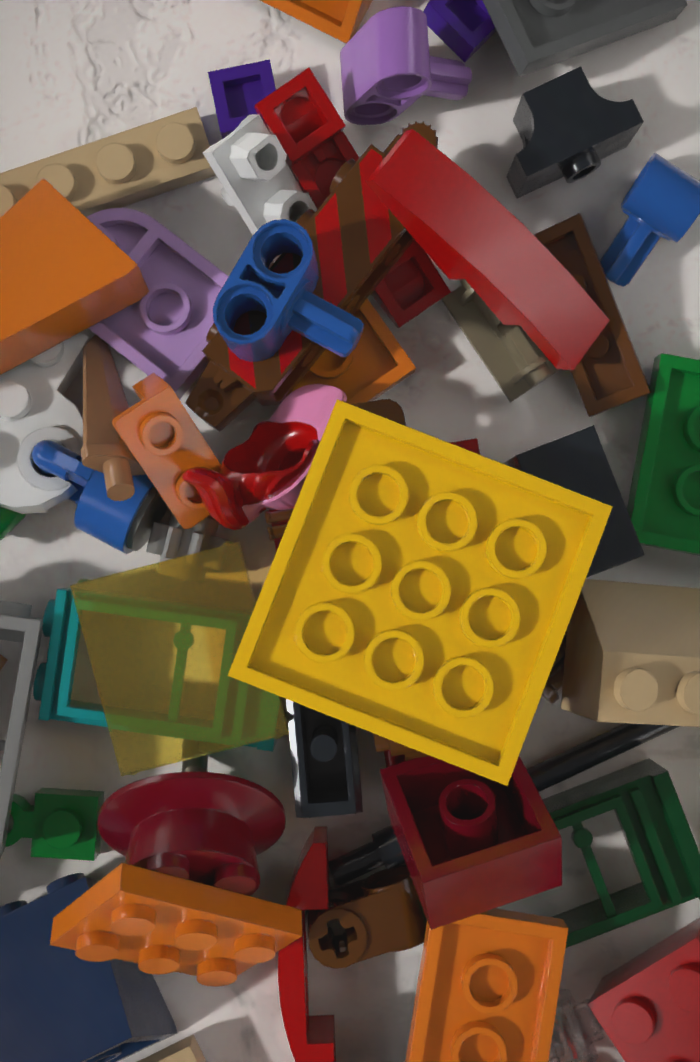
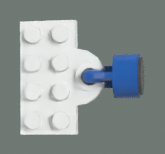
[0,333,168,554]

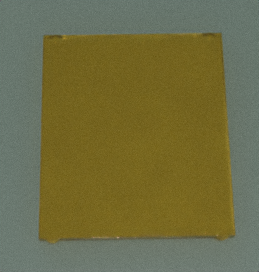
[70,541,289,776]

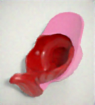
[182,384,347,530]

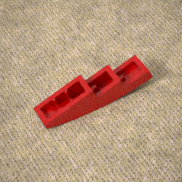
[366,129,610,370]

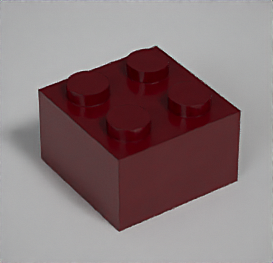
[380,756,562,930]

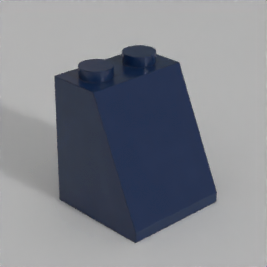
[0,873,177,1062]

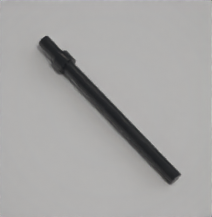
[328,723,680,886]

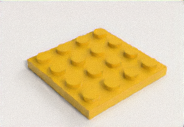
[227,399,613,786]

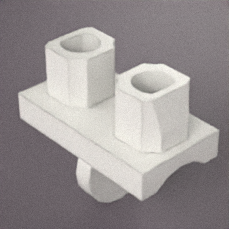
[203,114,317,235]

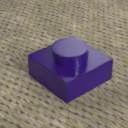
[423,0,497,63]
[208,59,276,139]

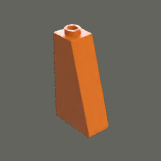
[0,178,149,375]

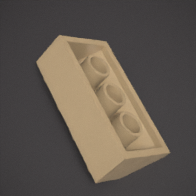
[561,579,700,727]

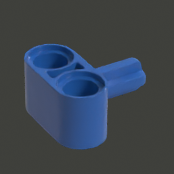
[600,153,700,287]
[213,219,364,362]

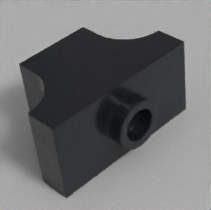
[506,66,644,199]

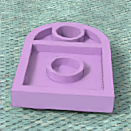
[86,208,229,400]

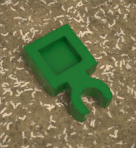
[5,787,104,861]

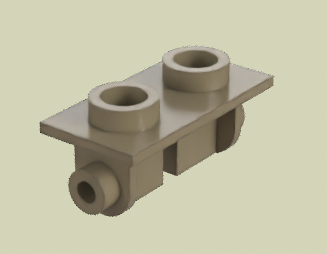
[441,279,561,403]

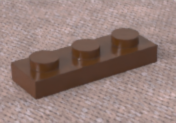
[534,213,652,417]

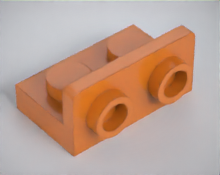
[112,372,221,529]

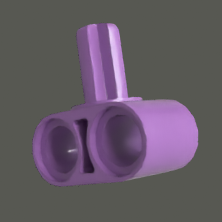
[340,6,472,125]

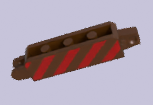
[185,121,438,432]

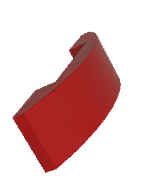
[254,68,451,328]
[278,826,336,1062]

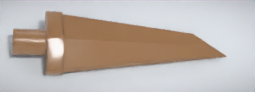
[80,334,145,501]

